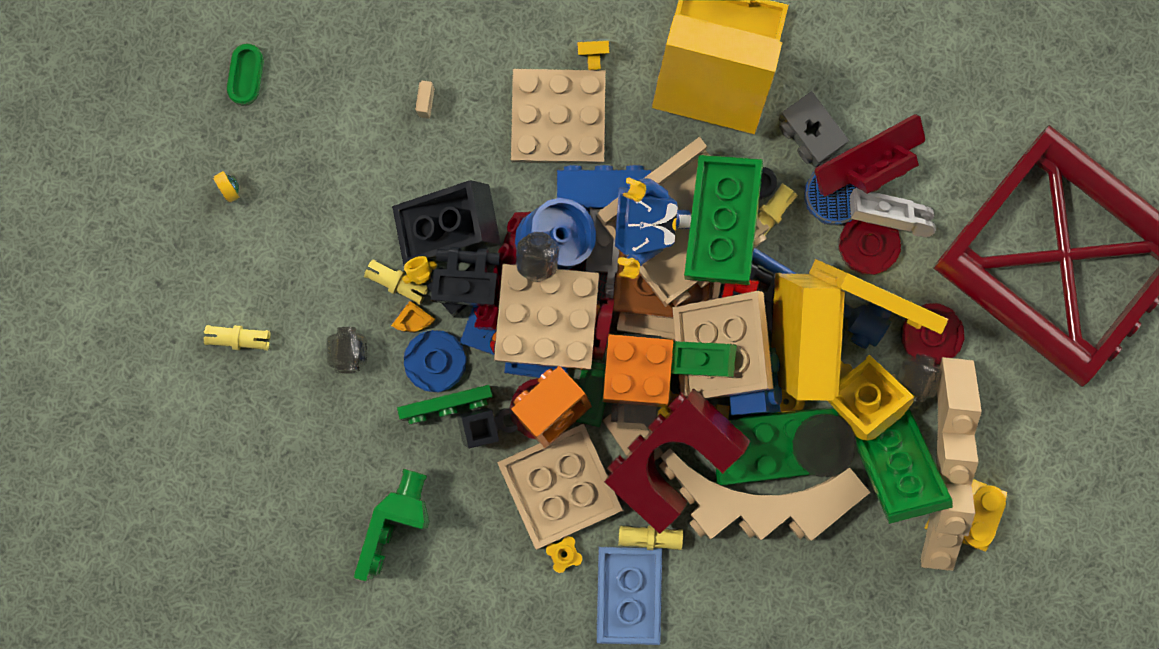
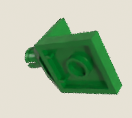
[354,469,430,581]

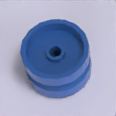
[515,198,596,270]

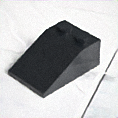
[392,180,501,266]

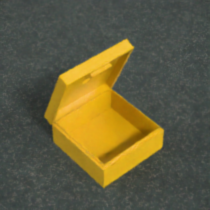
[652,0,789,134]
[771,259,948,401]

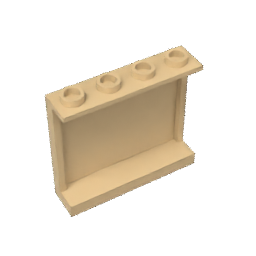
[597,137,770,307]

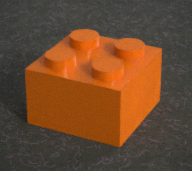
[603,334,673,407]
[511,366,592,448]

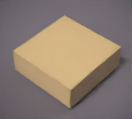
[415,80,435,119]

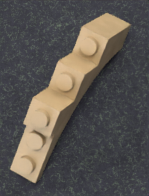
[921,357,982,571]
[659,449,870,541]

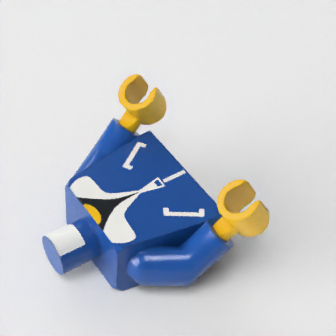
[615,177,691,279]

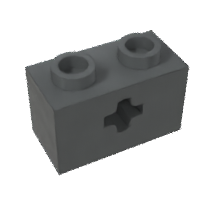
[778,91,849,168]

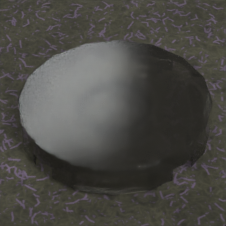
[793,413,856,477]

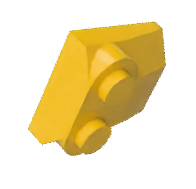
[828,355,914,441]
[924,479,1007,552]

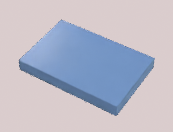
[597,547,662,645]

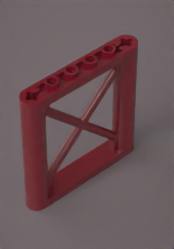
[933,125,1159,387]

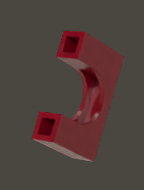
[604,388,750,534]

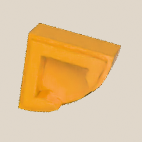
[391,301,435,332]

